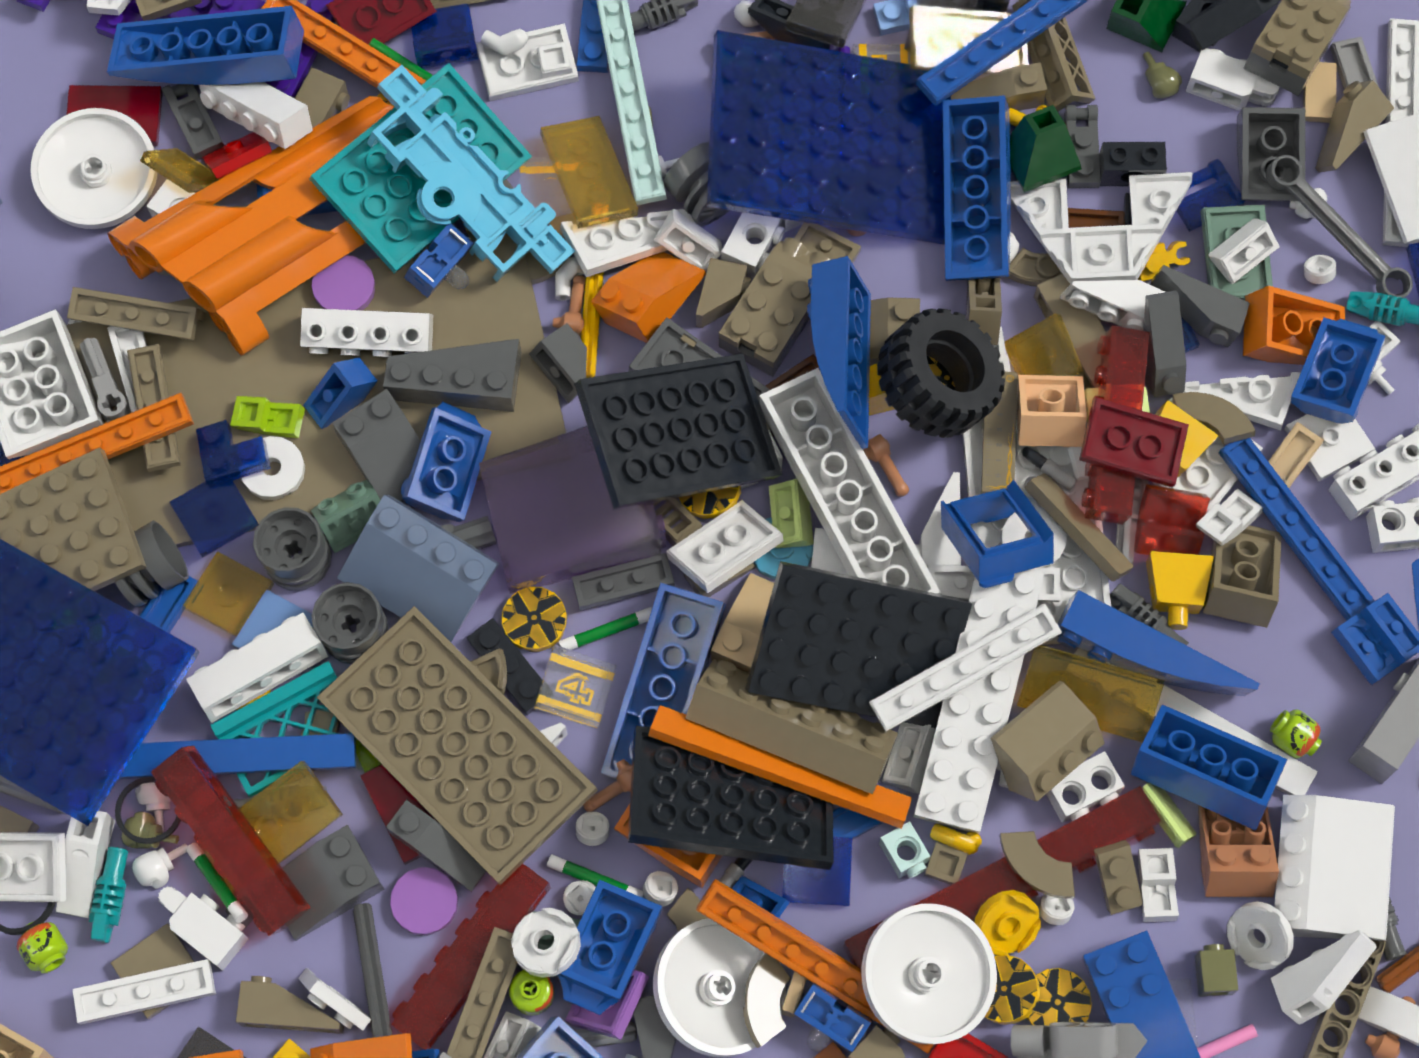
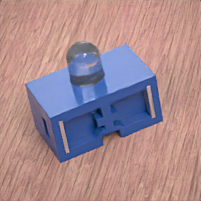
[404,224,474,298]
[794,983,872,1052]

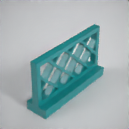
[210,661,339,798]

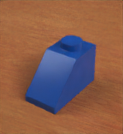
[303,357,378,429]

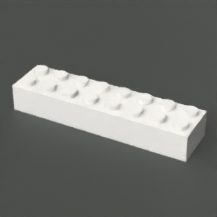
[759,368,940,594]
[913,569,1045,834]

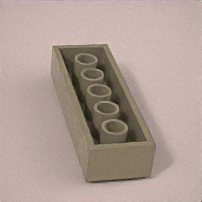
[686,659,898,794]

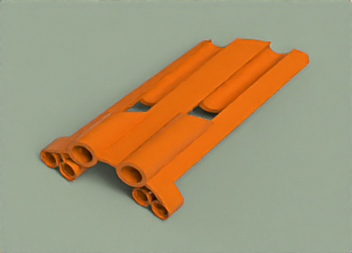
[107,96,394,355]

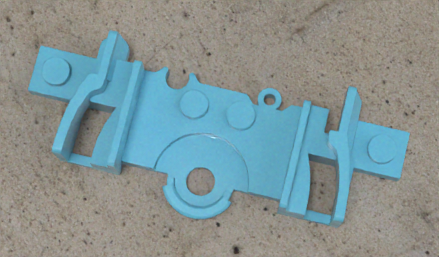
[367,65,575,282]

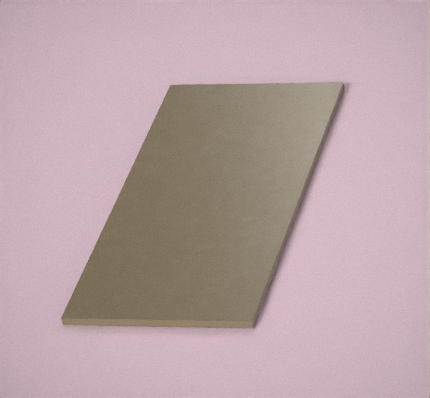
[67,233,572,547]

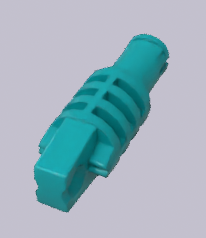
[1346,291,1419,326]
[88,847,129,943]

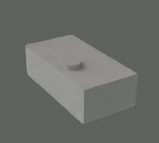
[1348,658,1419,784]

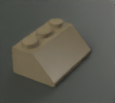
[990,681,1105,802]

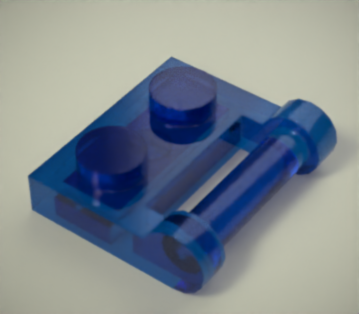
[1176,159,1245,232]

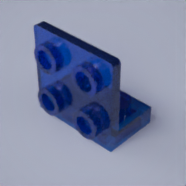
[411,4,479,69]

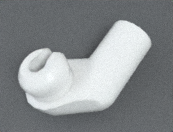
[481,29,528,55]

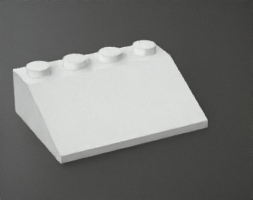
[1363,113,1419,245]
[0,309,104,459]
[1275,795,1395,941]

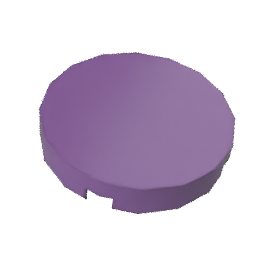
[311,255,375,311]
[390,867,458,936]

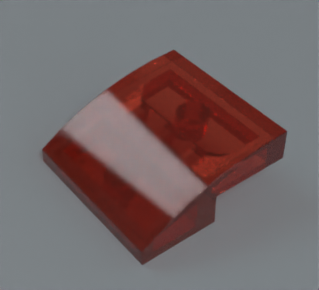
[1134,484,1210,555]

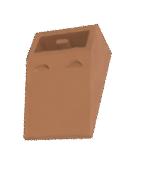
[1198,805,1279,897]

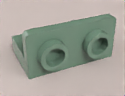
[311,480,381,553]

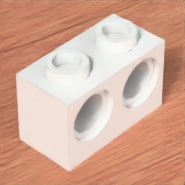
[1366,497,1419,553]
[1046,751,1125,823]

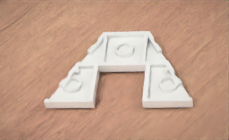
[1011,172,1192,284]

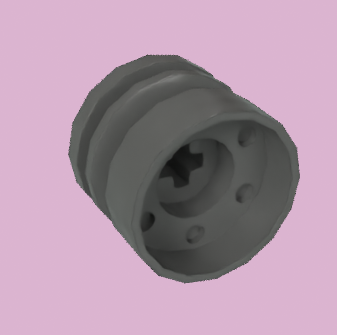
[664,142,747,226]
[253,507,332,590]
[115,520,189,608]
[311,582,389,664]

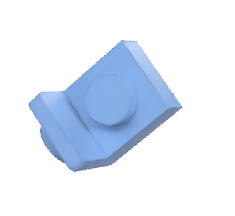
[873,0,921,36]

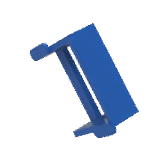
[941,480,1054,588]

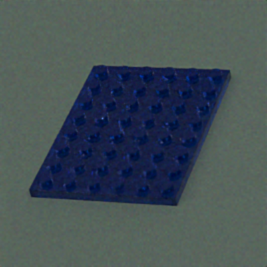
[707,30,951,245]
[0,539,200,827]

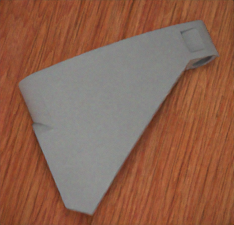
[1011,1022,1148,1058]

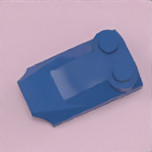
[1291,317,1386,424]
[401,401,491,522]
[558,880,662,1015]

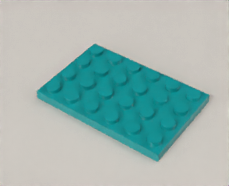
[309,63,532,274]

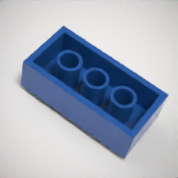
[1131,704,1288,830]

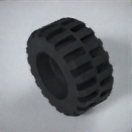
[877,308,1005,438]

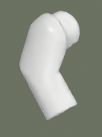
[555,257,584,301]

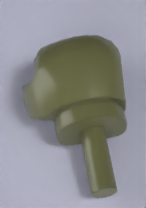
[1143,52,1182,99]
[121,811,179,849]

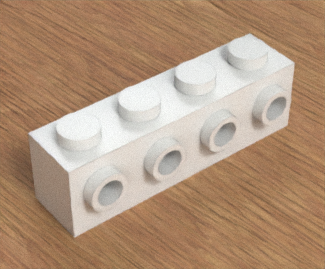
[199,82,313,149]
[300,308,433,357]
[1328,424,1419,521]
[186,613,328,723]

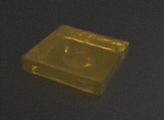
[140,148,223,193]
[1004,313,1083,376]
[183,551,274,637]

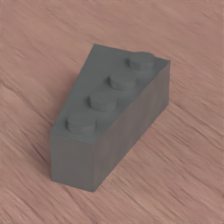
[383,339,522,412]

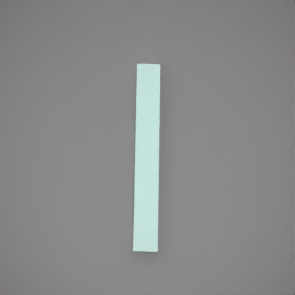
[596,0,667,206]

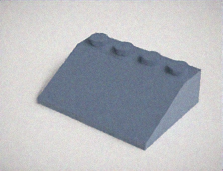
[337,495,500,642]

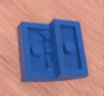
[1331,593,1419,685]

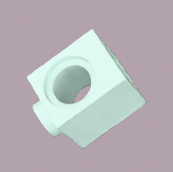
[879,821,930,879]

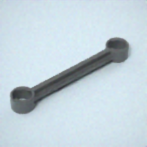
[1266,155,1413,298]

